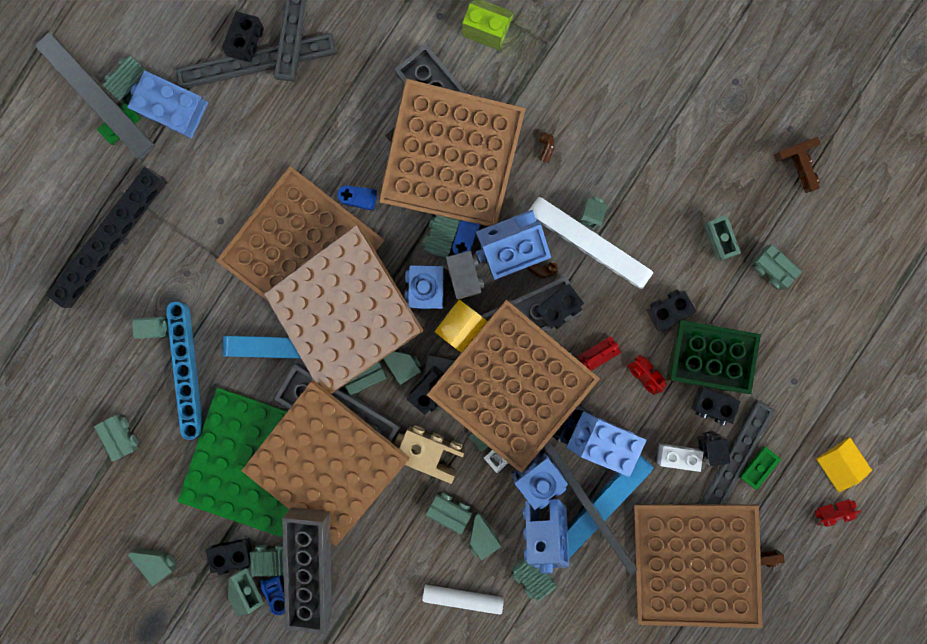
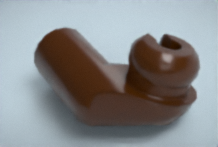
[539,132,554,163]
[527,262,558,279]

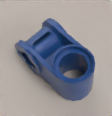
[337,186,378,210]
[453,220,480,255]
[260,575,285,615]

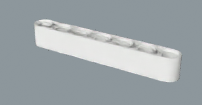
[529,197,653,289]

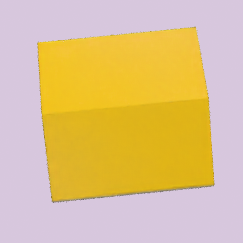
[434,299,487,352]
[816,437,872,492]

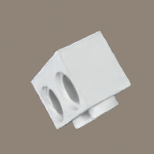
[656,443,704,472]

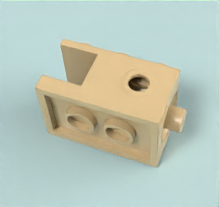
[395,425,465,484]

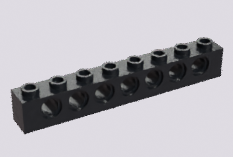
[46,167,167,308]

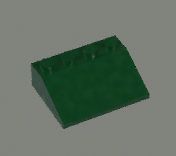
[666,320,761,394]

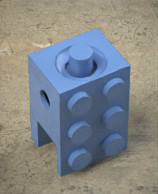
[127,70,208,139]
[476,210,551,280]
[405,265,445,309]
[566,411,647,477]
[512,450,568,510]
[523,499,569,574]

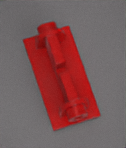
[577,336,621,371]
[627,355,667,395]
[814,499,861,527]

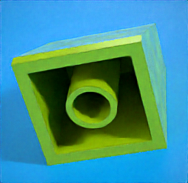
[462,0,514,51]

